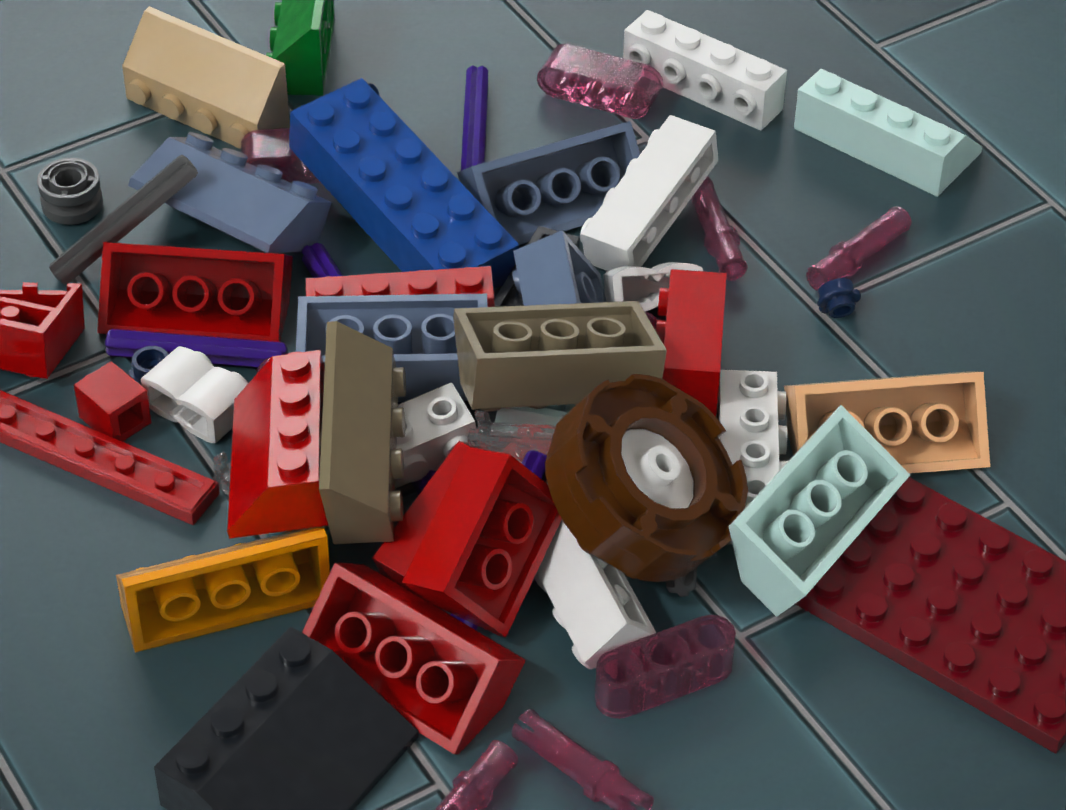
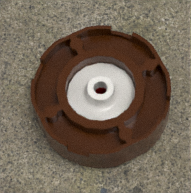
[545,374,748,582]

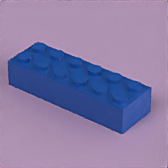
[289,78,519,290]

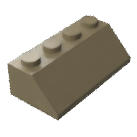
[453,301,667,411]
[319,321,406,544]

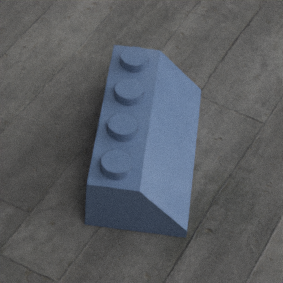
[457,121,640,245]
[128,132,332,253]
[296,293,488,402]

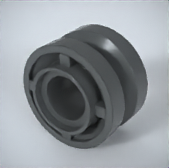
[37,158,103,225]

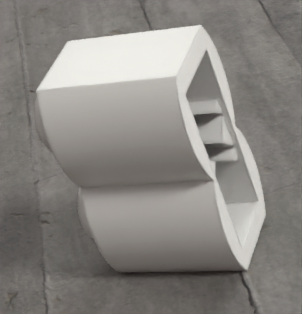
[603,262,703,312]
[141,346,248,443]

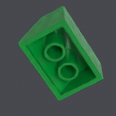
[266,0,335,96]

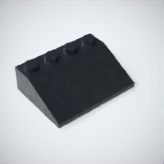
[154,627,419,810]

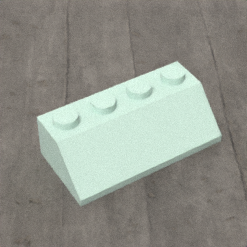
[794,69,982,197]
[728,405,910,617]

